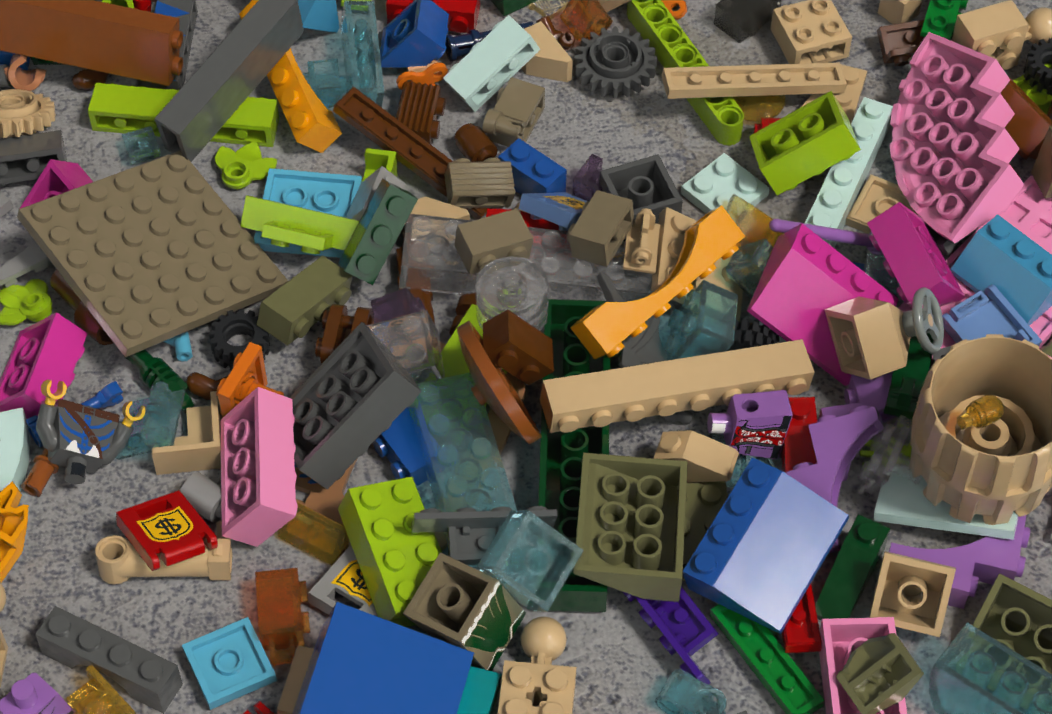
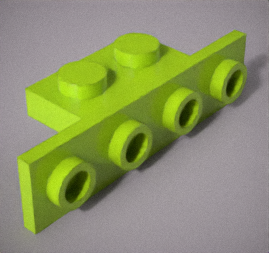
[240,195,360,254]

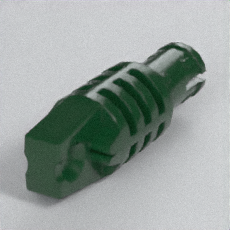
[123,349,195,413]

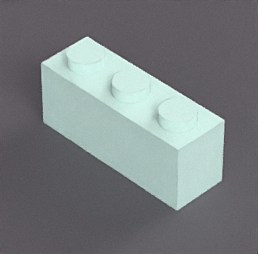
[443,15,541,112]

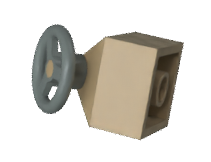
[824,287,944,380]

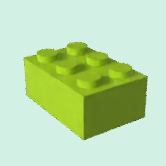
[749,91,861,196]

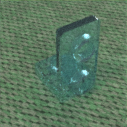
[725,239,773,300]

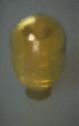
[957,395,1004,430]

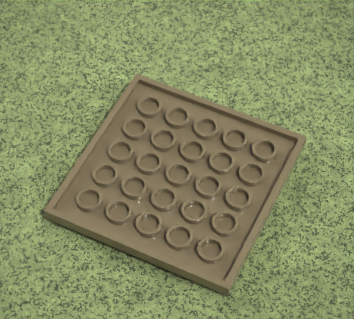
[17,150,288,357]

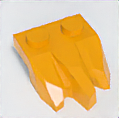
[0,481,29,583]

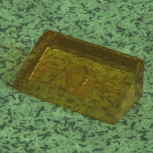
[278,502,349,566]

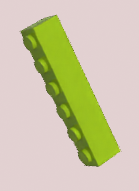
[88,83,279,147]

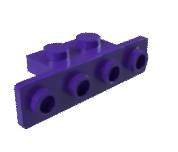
[622,586,718,687]

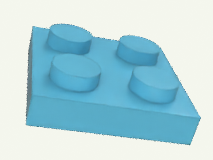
[182,617,277,710]

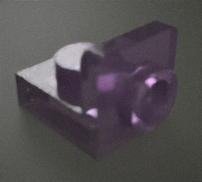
[572,154,603,202]

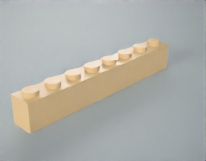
[540,339,815,433]

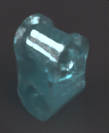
[655,669,727,714]

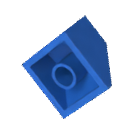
[378,0,449,68]

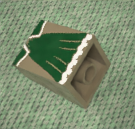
[403,552,526,671]

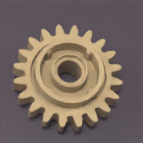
[0,89,55,138]

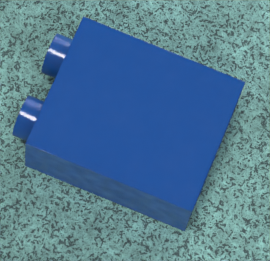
[292,602,474,714]

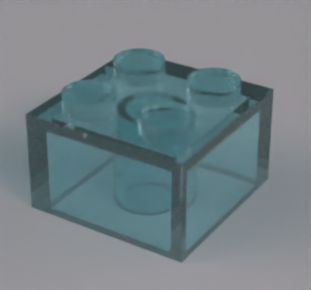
[665,280,738,361]
[476,510,584,612]

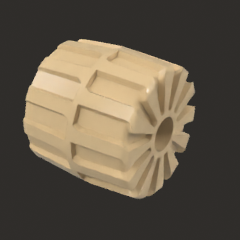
[910,334,1052,525]

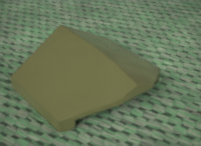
[836,633,924,714]

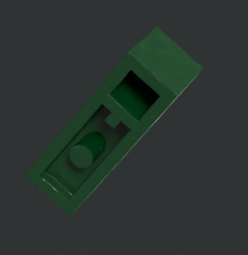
[815,514,890,621]

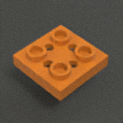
[216,342,284,418]

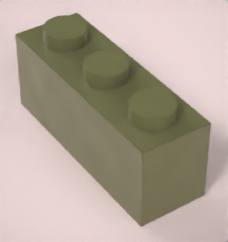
[257,255,353,346]

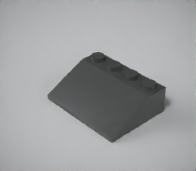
[290,322,422,489]

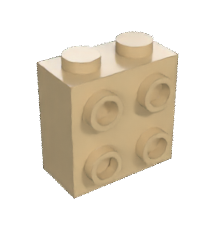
[771,0,852,64]

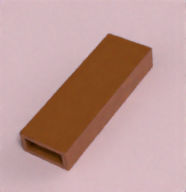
[0,0,183,86]

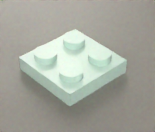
[680,153,769,222]

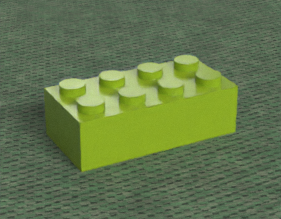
[338,477,442,627]

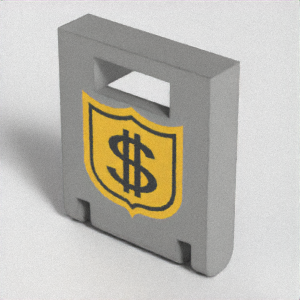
[308,545,378,617]

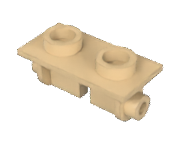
[623,208,660,274]

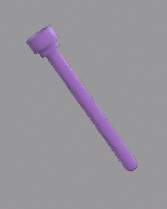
[769,219,884,256]

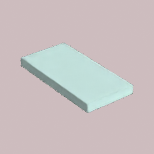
[874,465,1019,540]

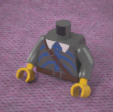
[36,379,146,484]

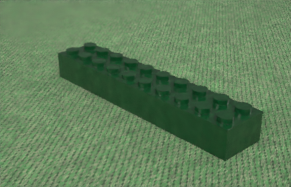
[535,299,610,612]

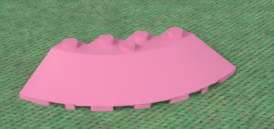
[890,32,1024,244]

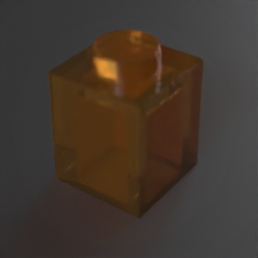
[559,0,613,41]

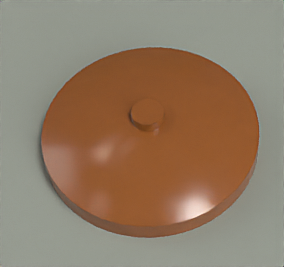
[457,321,542,445]

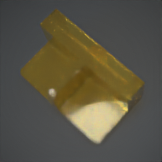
[66,664,136,714]

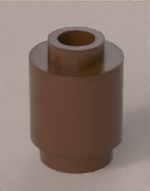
[454,123,498,162]

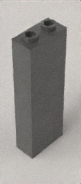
[155,0,304,162]

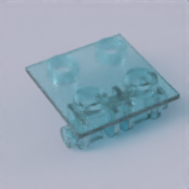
[116,382,185,460]

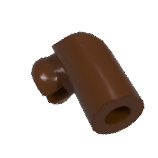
[536,16,575,51]
[72,69,109,90]
[186,372,228,401]

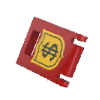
[116,490,218,571]

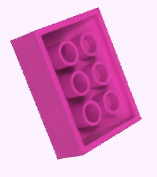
[747,223,899,386]

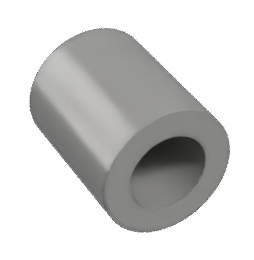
[180,472,222,523]

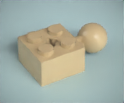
[952,0,1052,70]
[498,617,577,714]

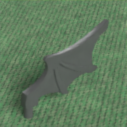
[597,272,693,425]

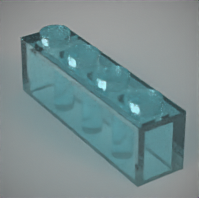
[341,0,384,107]

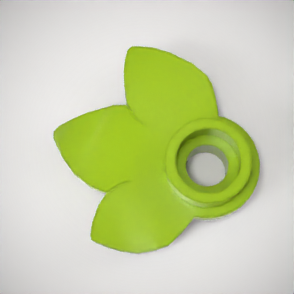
[215,141,277,189]
[0,278,52,326]

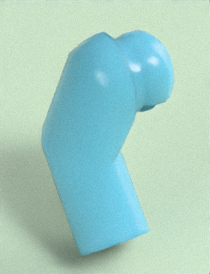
[163,331,193,361]

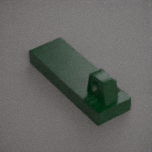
[884,333,933,420]

